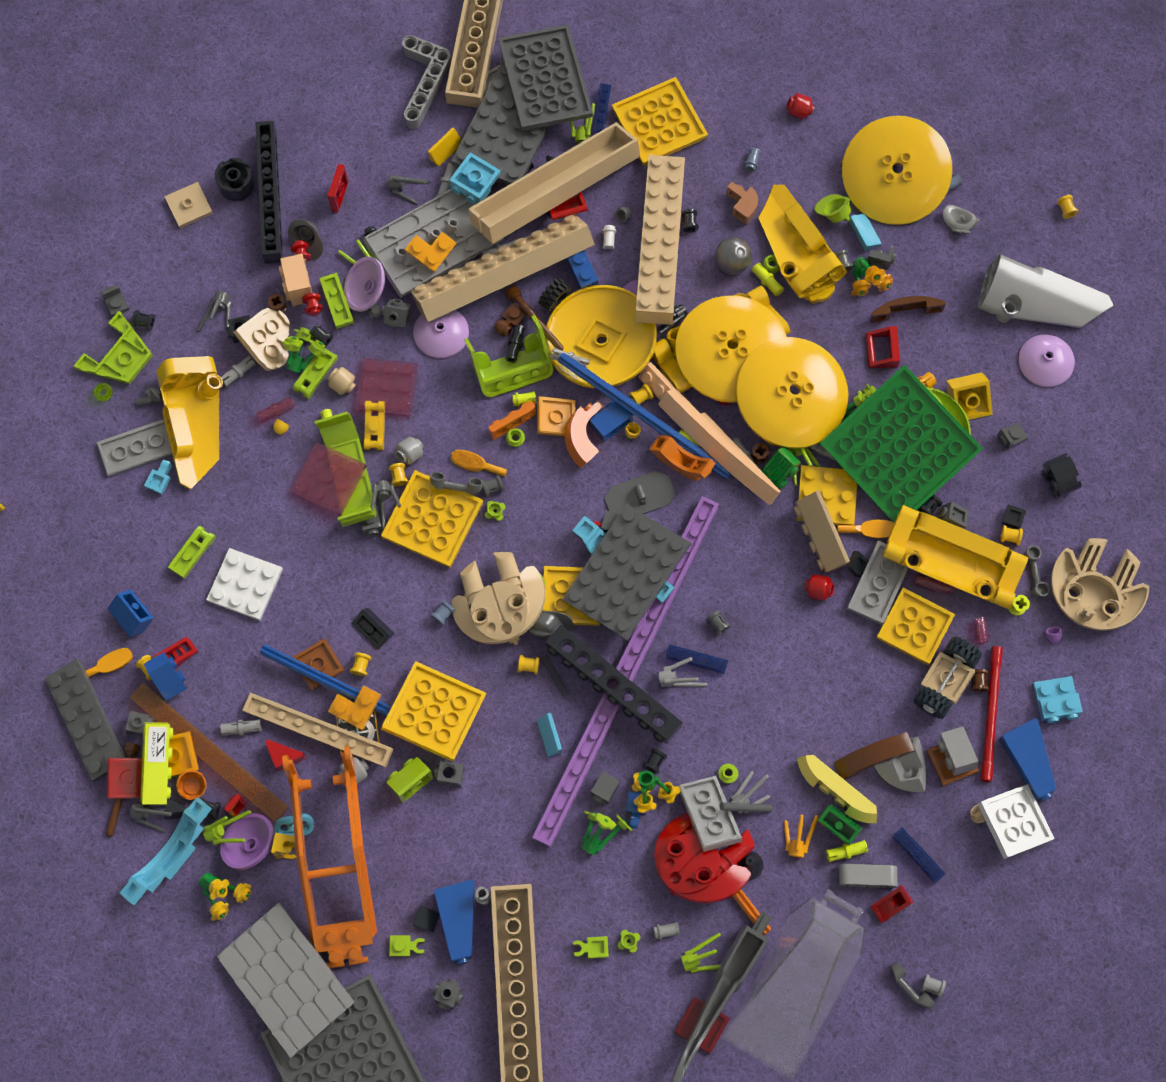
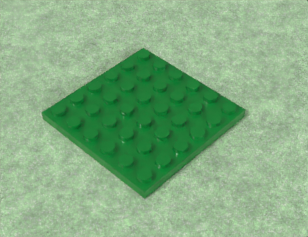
[820,365,983,523]

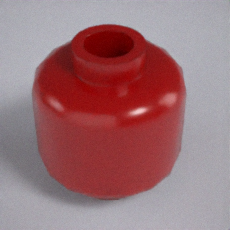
[786,93,814,119]
[804,574,834,601]

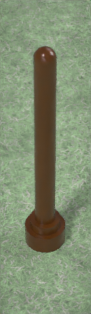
[505,285,564,351]
[106,742,140,837]

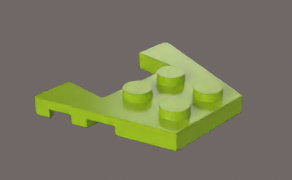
[74,311,153,384]

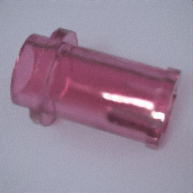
[974,617,991,644]

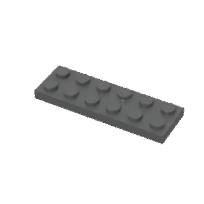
[45,659,126,781]

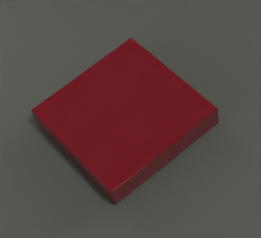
[674,997,730,1054]

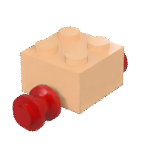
[279,240,323,317]

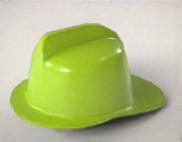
[814,194,851,223]

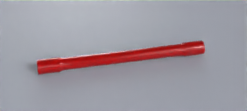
[980,646,1003,782]

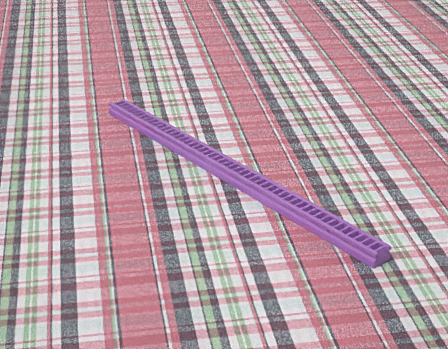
[532,496,719,848]

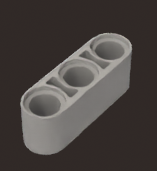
[839,864,898,888]

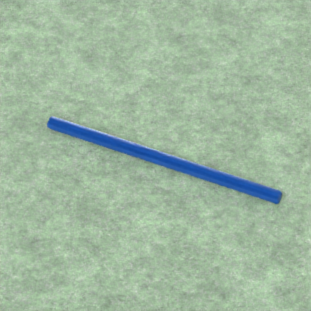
[558,353,731,479]
[260,644,392,717]

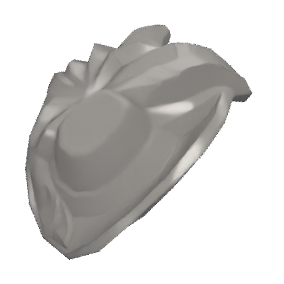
[943,205,979,234]

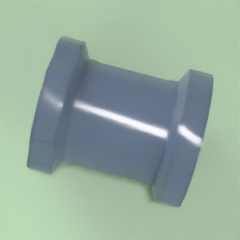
[430,600,455,626]

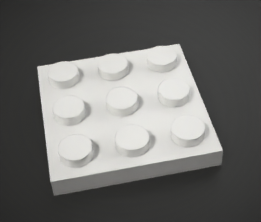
[206,548,283,621]
[978,784,1054,859]

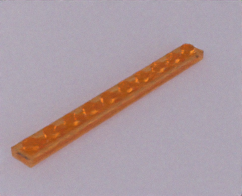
[130,683,289,822]

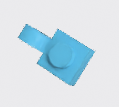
[144,459,173,495]

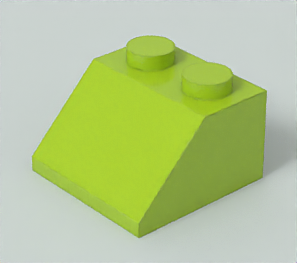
[386,757,433,803]

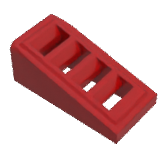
[154,637,198,669]
[223,793,247,818]

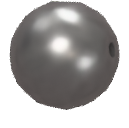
[714,237,752,275]

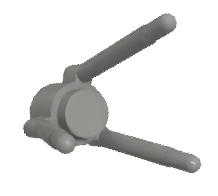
[659,657,707,687]
[730,771,770,814]

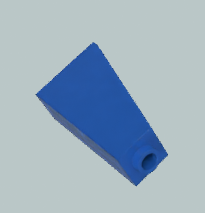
[999,718,1056,802]
[434,879,475,965]

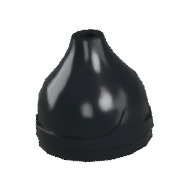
[737,851,763,880]

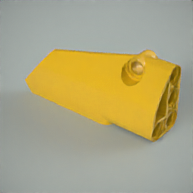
[758,185,847,298]
[156,356,223,490]

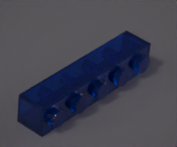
[592,83,611,136]
[666,644,728,674]
[892,827,945,884]

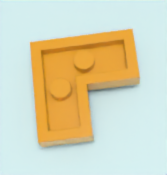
[405,232,457,273]
[328,686,382,730]

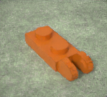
[488,401,536,440]

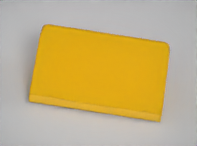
[428,128,462,167]

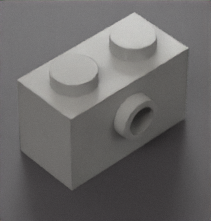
[938,726,978,776]

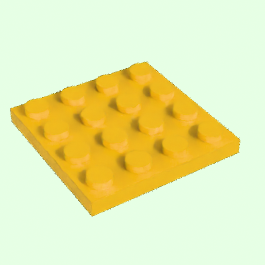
[612,77,708,166]
[381,470,483,568]
[381,661,486,762]

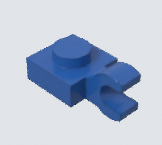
[626,792,646,828]

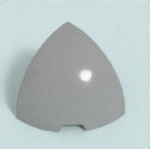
[875,737,926,792]

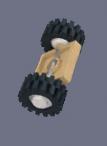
[913,636,982,719]

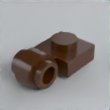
[494,302,527,337]

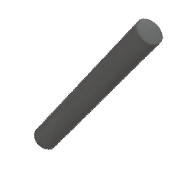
[719,802,772,812]

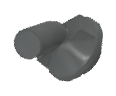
[136,387,162,406]

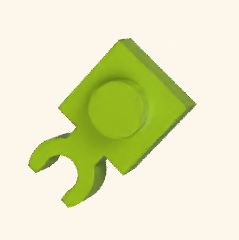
[389,935,425,957]
[573,936,609,959]

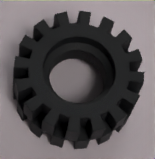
[539,278,572,313]

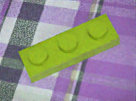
[319,273,354,329]

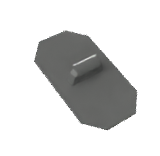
[604,471,675,514]

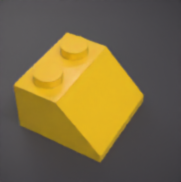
[946,372,993,420]

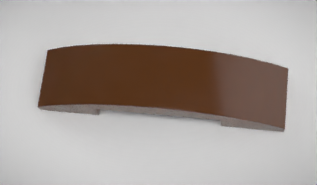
[870,296,946,323]
[834,733,915,780]

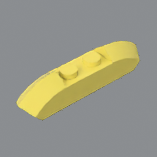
[797,755,877,823]

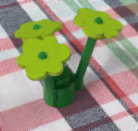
[581,811,633,855]

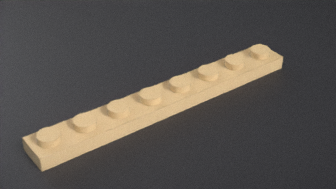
[242,693,393,768]

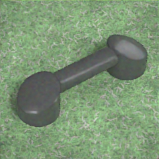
[430,472,483,494]
[1024,545,1050,598]
[890,961,935,1009]

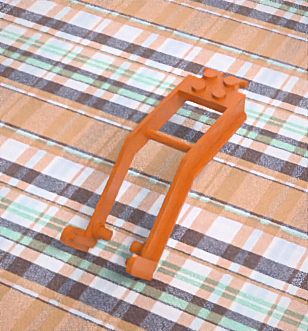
[282,746,377,968]

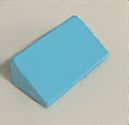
[849,214,882,252]
[537,713,562,757]

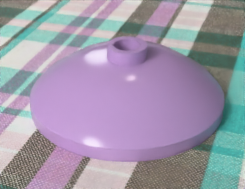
[344,257,385,312]
[413,310,469,359]
[1018,335,1075,387]

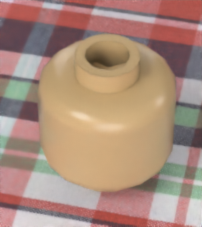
[327,367,356,395]

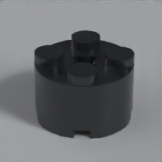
[215,158,254,201]
[1041,453,1082,497]

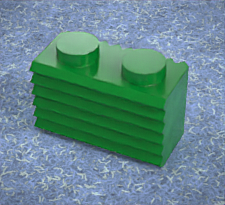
[761,447,801,491]
[817,804,862,846]

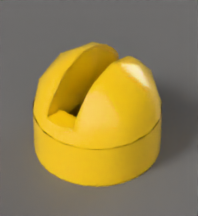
[273,419,290,435]
[625,422,641,439]

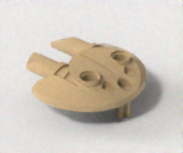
[1051,538,1149,631]
[452,552,545,645]

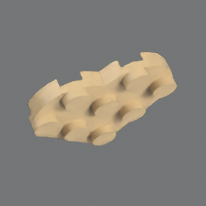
[233,308,290,371]

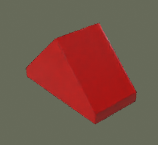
[265,739,306,771]

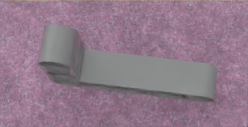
[402,35,451,129]

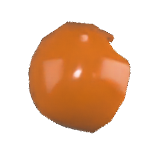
[176,770,207,801]

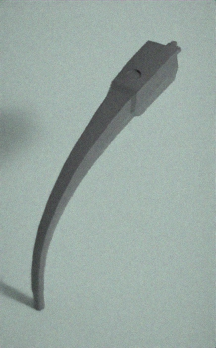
[670,911,772,1082]

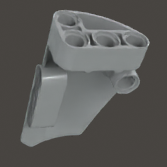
[978,254,1114,328]

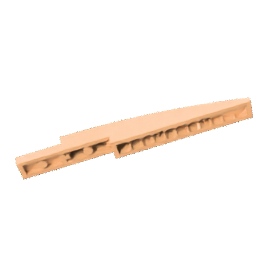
[638,362,781,505]

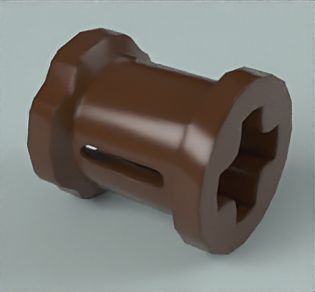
[268,293,287,313]
[751,443,769,465]
[971,669,989,692]

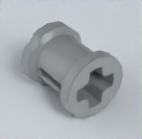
[921,974,946,998]

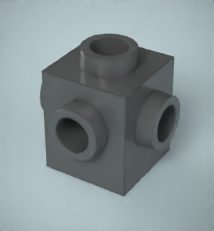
[382,299,411,327]
[433,979,463,1010]

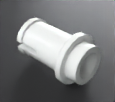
[602,225,617,250]

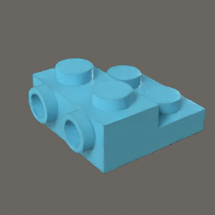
[449,152,501,204]
[1033,676,1083,723]

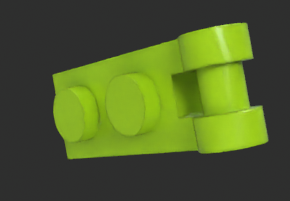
[293,348,338,399]
[168,526,216,579]

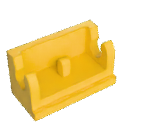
[271,833,297,859]

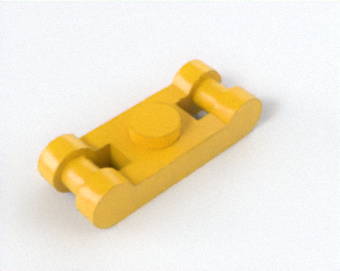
[364,401,385,450]

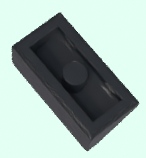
[352,608,395,649]

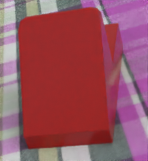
[871,885,913,923]

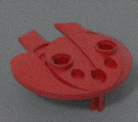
[654,813,755,903]

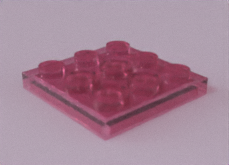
[355,358,418,417]
[290,442,367,516]

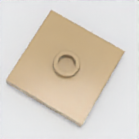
[164,182,213,228]

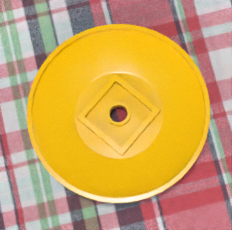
[842,116,952,225]
[545,285,657,388]
[675,296,787,403]
[736,337,848,449]

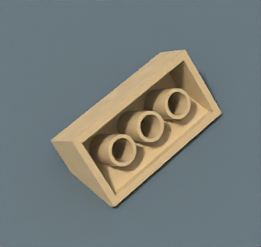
[794,490,850,574]

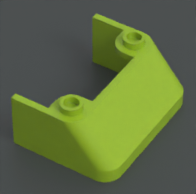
[464,315,553,397]

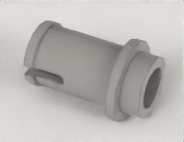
[653,922,680,940]

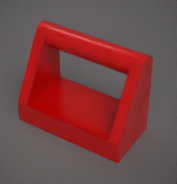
[547,192,588,220]
[866,326,900,369]

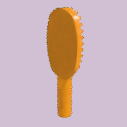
[451,450,507,477]
[837,520,894,538]
[86,648,133,677]

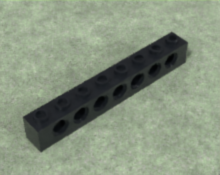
[255,121,283,264]
[546,624,683,744]

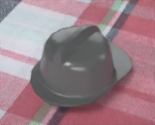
[288,219,324,260]
[529,610,574,639]

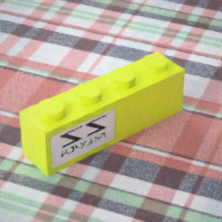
[140,722,173,804]

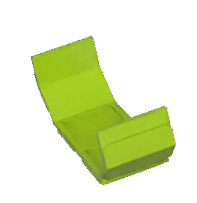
[314,412,376,527]

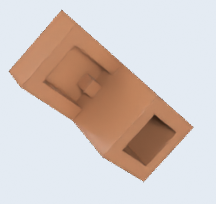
[726,182,758,225]

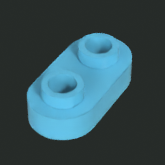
[274,814,314,836]

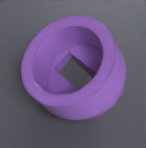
[1046,627,1062,643]

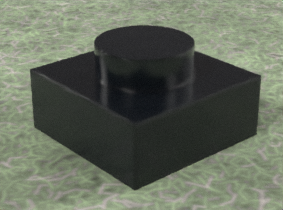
[1001,504,1026,529]
[846,551,869,577]

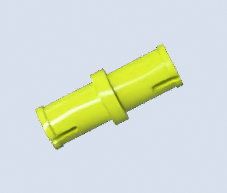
[751,263,784,296]
[826,840,868,863]

